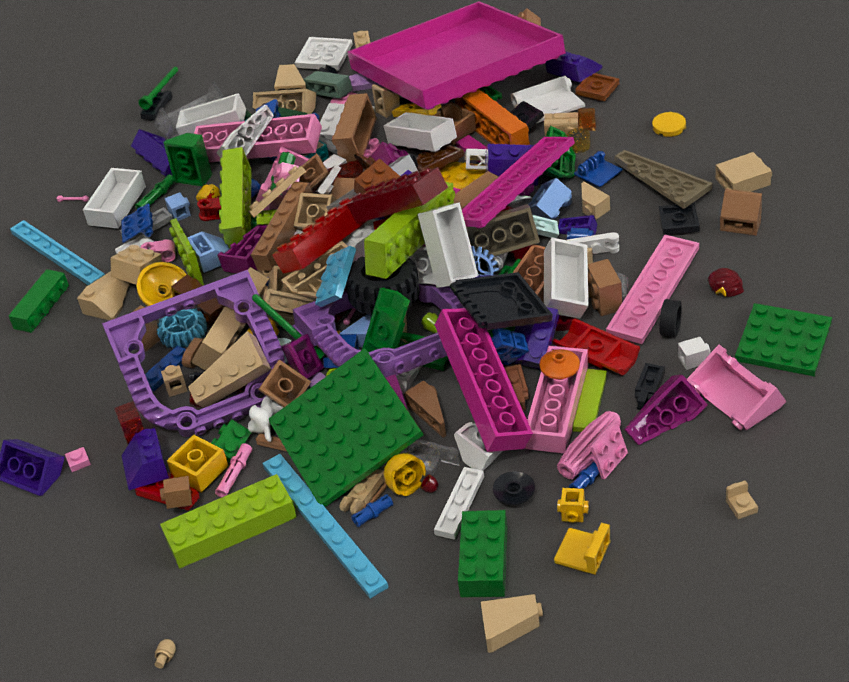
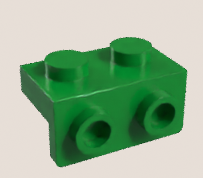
[211,419,251,464]

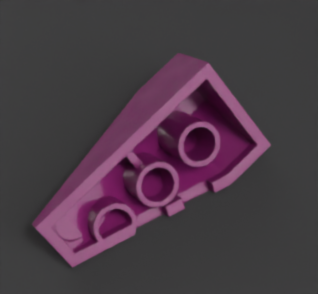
[624,374,708,445]

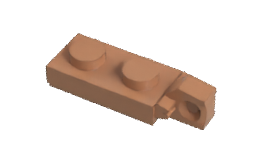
[504,364,529,410]

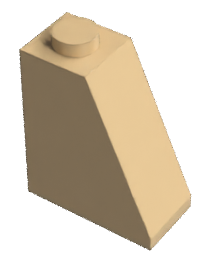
[274,64,307,91]
[481,594,543,653]

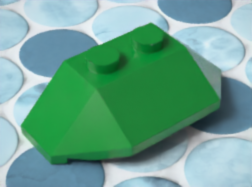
[543,126,576,178]

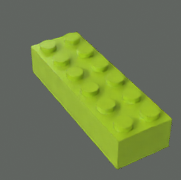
[219,147,251,249]
[160,474,297,569]

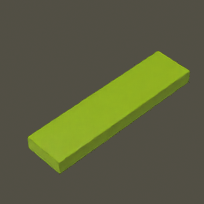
[573,369,607,432]

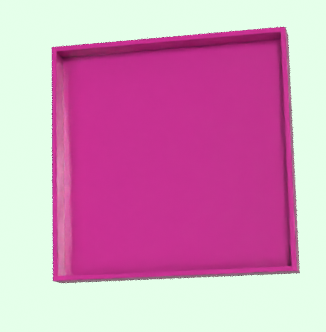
[347,1,565,110]

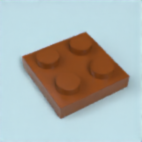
[575,73,619,101]

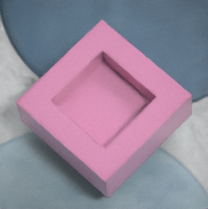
[65,447,91,472]

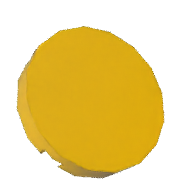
[652,112,686,137]

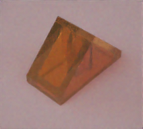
[578,108,596,131]

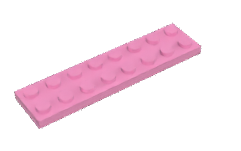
[606,235,699,344]

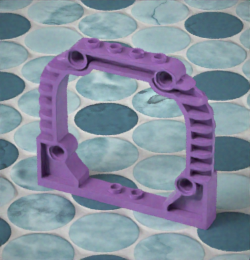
[102,270,285,437]
[293,283,465,377]

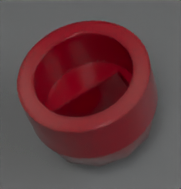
[420,474,439,493]

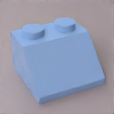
[528,178,572,219]

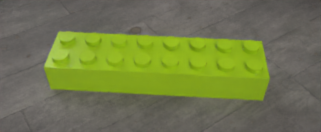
[364,182,455,279]

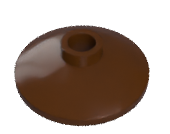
[354,153,376,170]

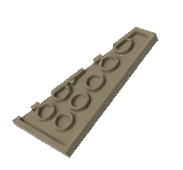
[614,150,713,209]

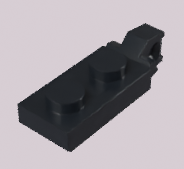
[635,363,665,410]

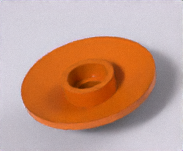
[539,349,580,379]

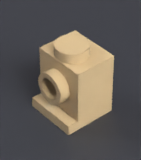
[161,365,188,397]

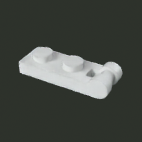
[567,232,619,254]

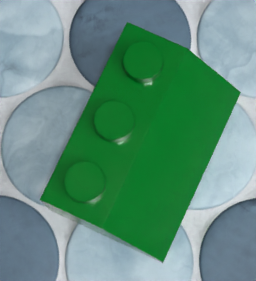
[163,133,212,187]

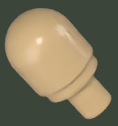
[155,639,176,668]

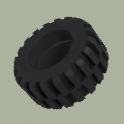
[346,256,420,316]

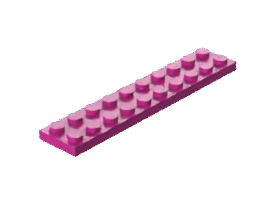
[462,137,575,228]

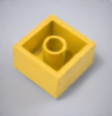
[167,435,228,493]

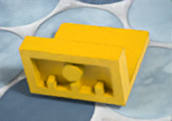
[554,523,611,575]

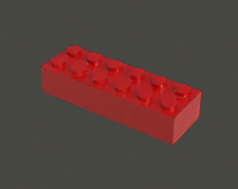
[272,198,367,274]

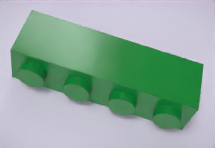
[8,269,69,333]

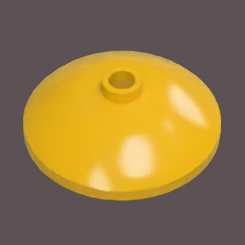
[136,262,187,306]

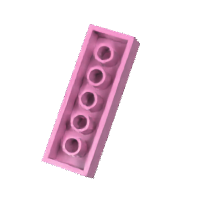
[525,346,588,454]

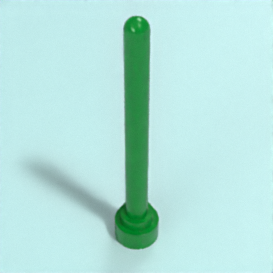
[138,67,178,110]
[252,294,325,359]

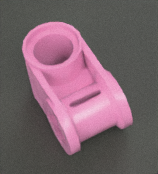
[140,239,175,262]

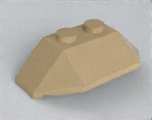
[281,241,348,299]

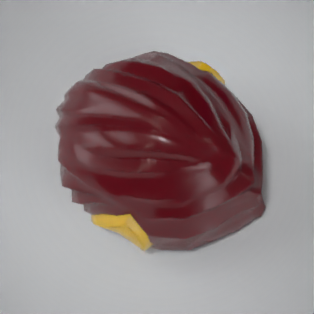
[708,268,744,297]

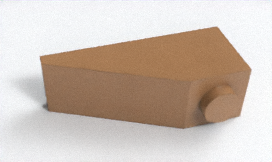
[405,380,446,438]

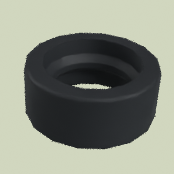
[659,299,682,337]

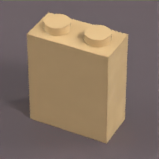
[715,152,772,192]

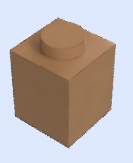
[160,476,192,509]

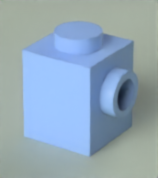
[164,192,191,221]

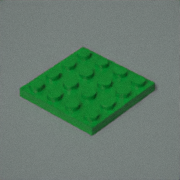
[735,303,832,377]

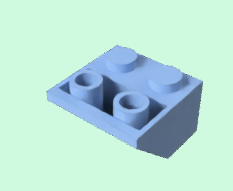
[187,231,229,273]

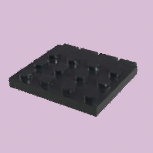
[450,272,553,330]

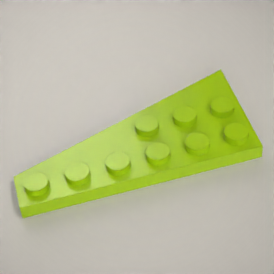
[169,218,204,286]

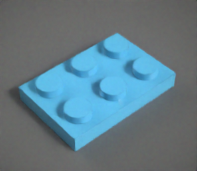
[315,245,356,307]

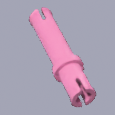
[215,443,253,498]

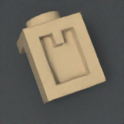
[726,481,758,519]

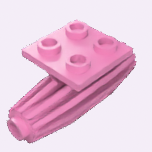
[557,411,628,479]

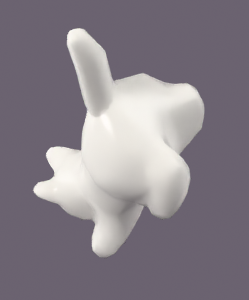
[248,396,284,442]

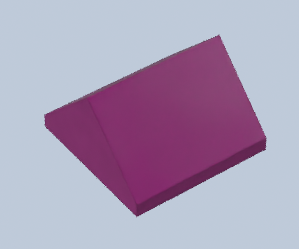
[281,334,324,379]

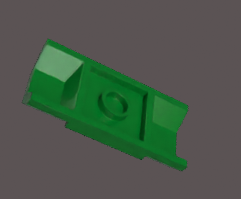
[362,288,410,352]

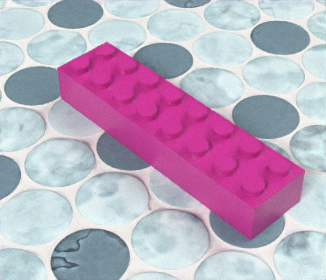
[435,308,533,452]

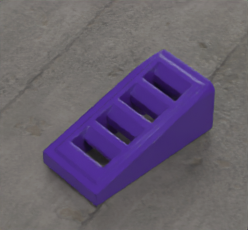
[558,215,598,235]

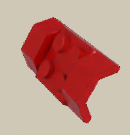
[553,318,640,375]

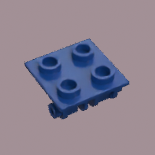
[574,151,623,187]
[121,203,153,243]

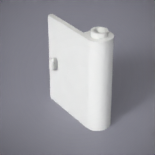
[511,76,586,123]

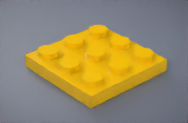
[440,162,486,190]

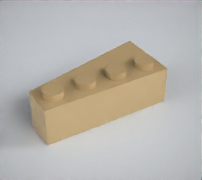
[188,331,272,408]

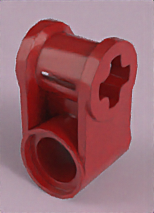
[197,198,222,221]

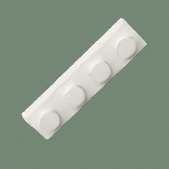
[434,467,484,540]

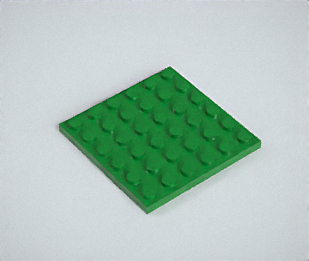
[269,348,424,507]

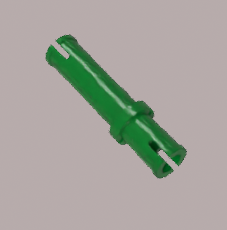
[135,175,176,209]

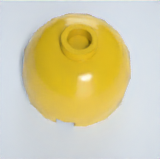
[383,453,426,496]

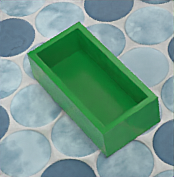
[458,510,507,597]

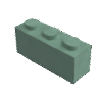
[304,71,353,98]

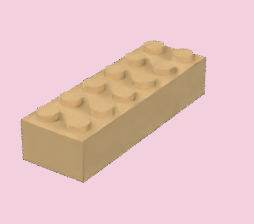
[191,267,269,371]

